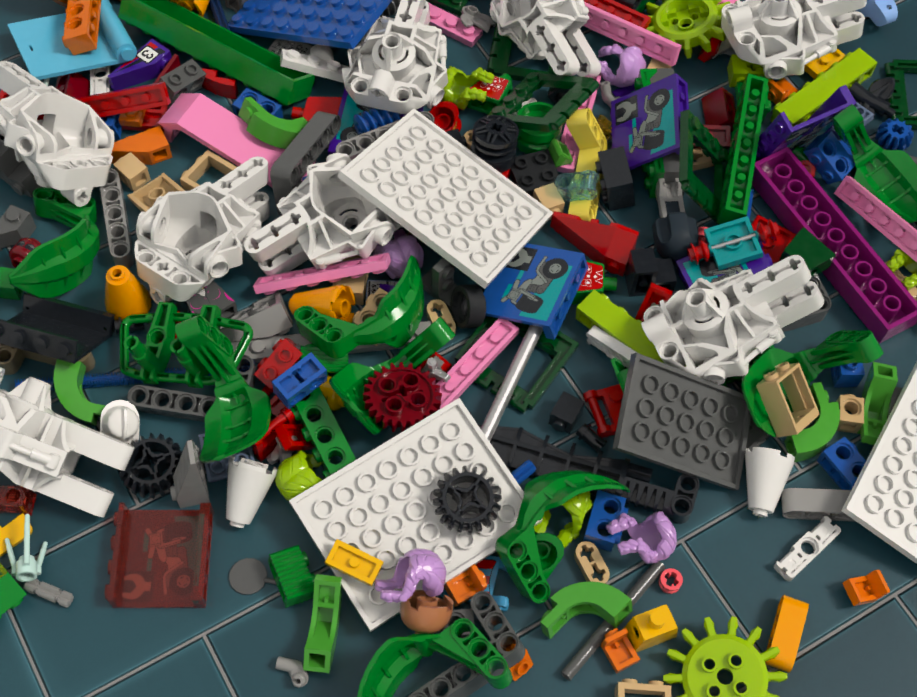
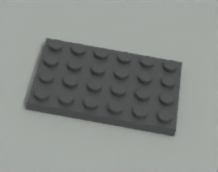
[612,353,751,491]

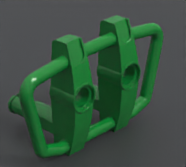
[120,302,253,388]

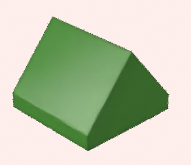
[548,139,573,167]

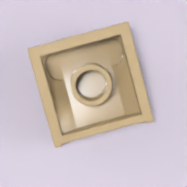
[127,173,185,212]

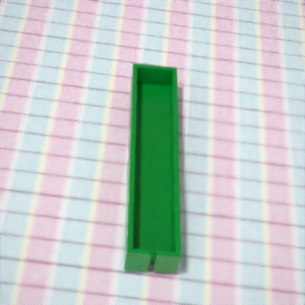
[118,0,316,105]

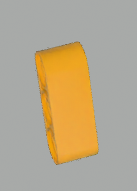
[765,595,809,673]

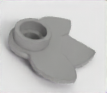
[460,5,496,32]

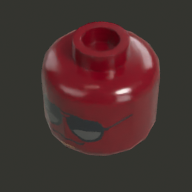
[9,238,41,268]

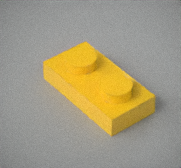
[804,49,845,79]
[325,539,384,587]

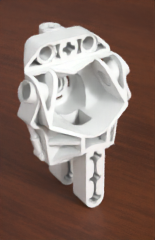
[342,0,448,114]
[490,0,601,78]
[721,0,867,79]
[0,61,114,207]
[244,153,402,276]
[134,156,270,304]
[641,255,824,385]
[0,367,135,517]

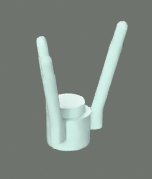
[4,514,48,582]

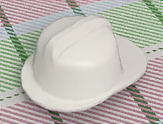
[100,400,140,445]

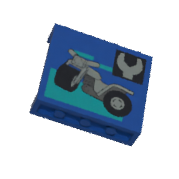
[484,243,589,340]

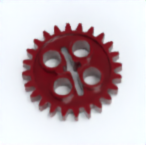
[363,362,442,432]

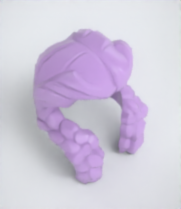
[598,44,647,88]
[372,229,424,279]
[606,511,677,564]
[375,548,446,603]

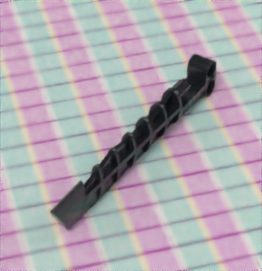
[469,412,699,524]

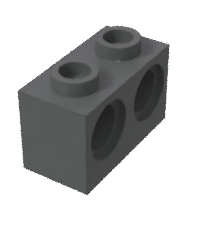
[159,59,206,107]

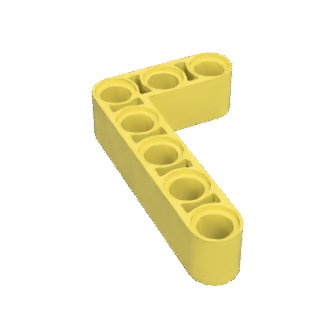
[566,108,608,222]

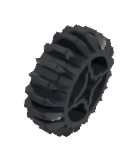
[119,433,183,499]
[432,466,502,535]

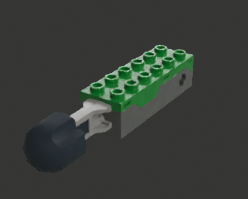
[632,68,699,262]

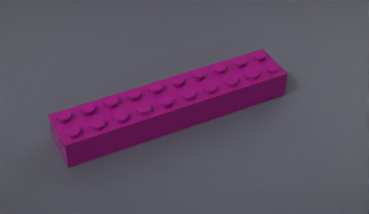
[752,147,917,343]

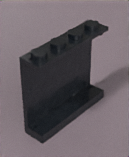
[0,293,115,364]

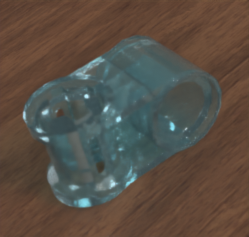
[555,170,599,202]

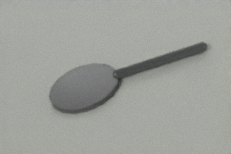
[229,558,276,595]

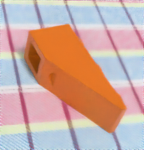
[111,126,173,165]

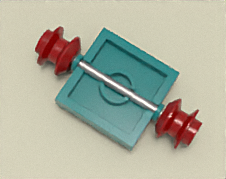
[687,216,780,270]

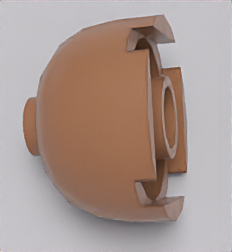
[400,590,454,634]

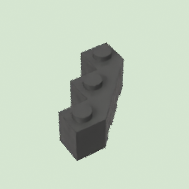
[0,139,42,198]
[0,205,37,251]

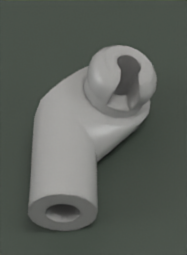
[600,81,621,108]
[275,656,309,688]

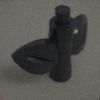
[849,77,896,118]

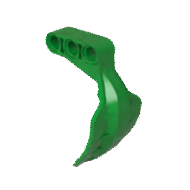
[832,104,917,223]
[8,187,100,298]
[294,255,424,359]
[175,315,271,463]
[329,317,456,435]
[741,330,884,437]
[495,470,630,604]
[357,618,513,697]

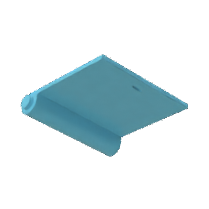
[7,0,137,80]

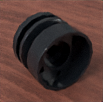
[471,115,519,173]

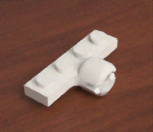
[280,45,350,83]

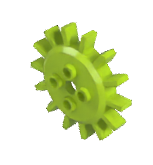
[646,0,731,59]
[663,616,788,697]

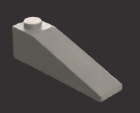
[220,291,293,342]
[170,440,210,509]

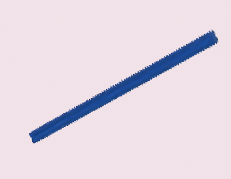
[15,361,255,390]

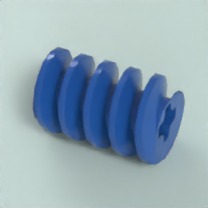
[353,108,401,135]

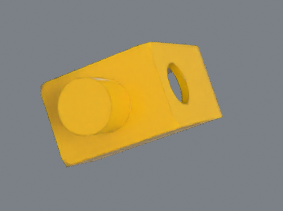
[623,604,678,653]

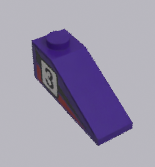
[108,39,172,91]

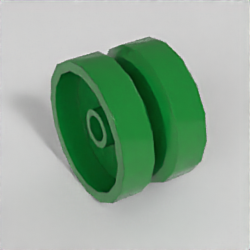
[517,102,563,154]

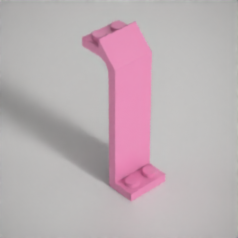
[158,93,316,187]

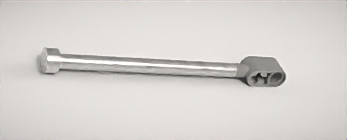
[480,325,543,442]

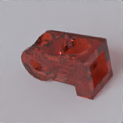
[0,486,37,516]

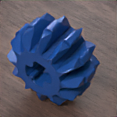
[875,118,914,151]

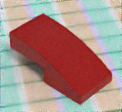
[202,68,238,99]

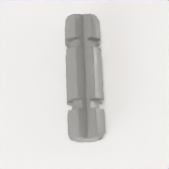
[24,579,74,608]

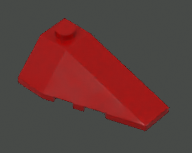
[550,211,639,276]

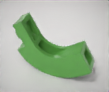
[238,97,308,149]
[53,359,106,426]
[857,362,898,445]
[784,382,840,462]
[303,574,342,673]
[540,582,633,639]

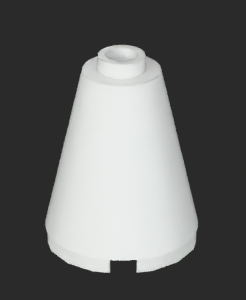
[745,447,795,518]
[226,456,278,528]

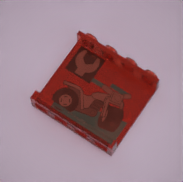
[105,502,214,608]

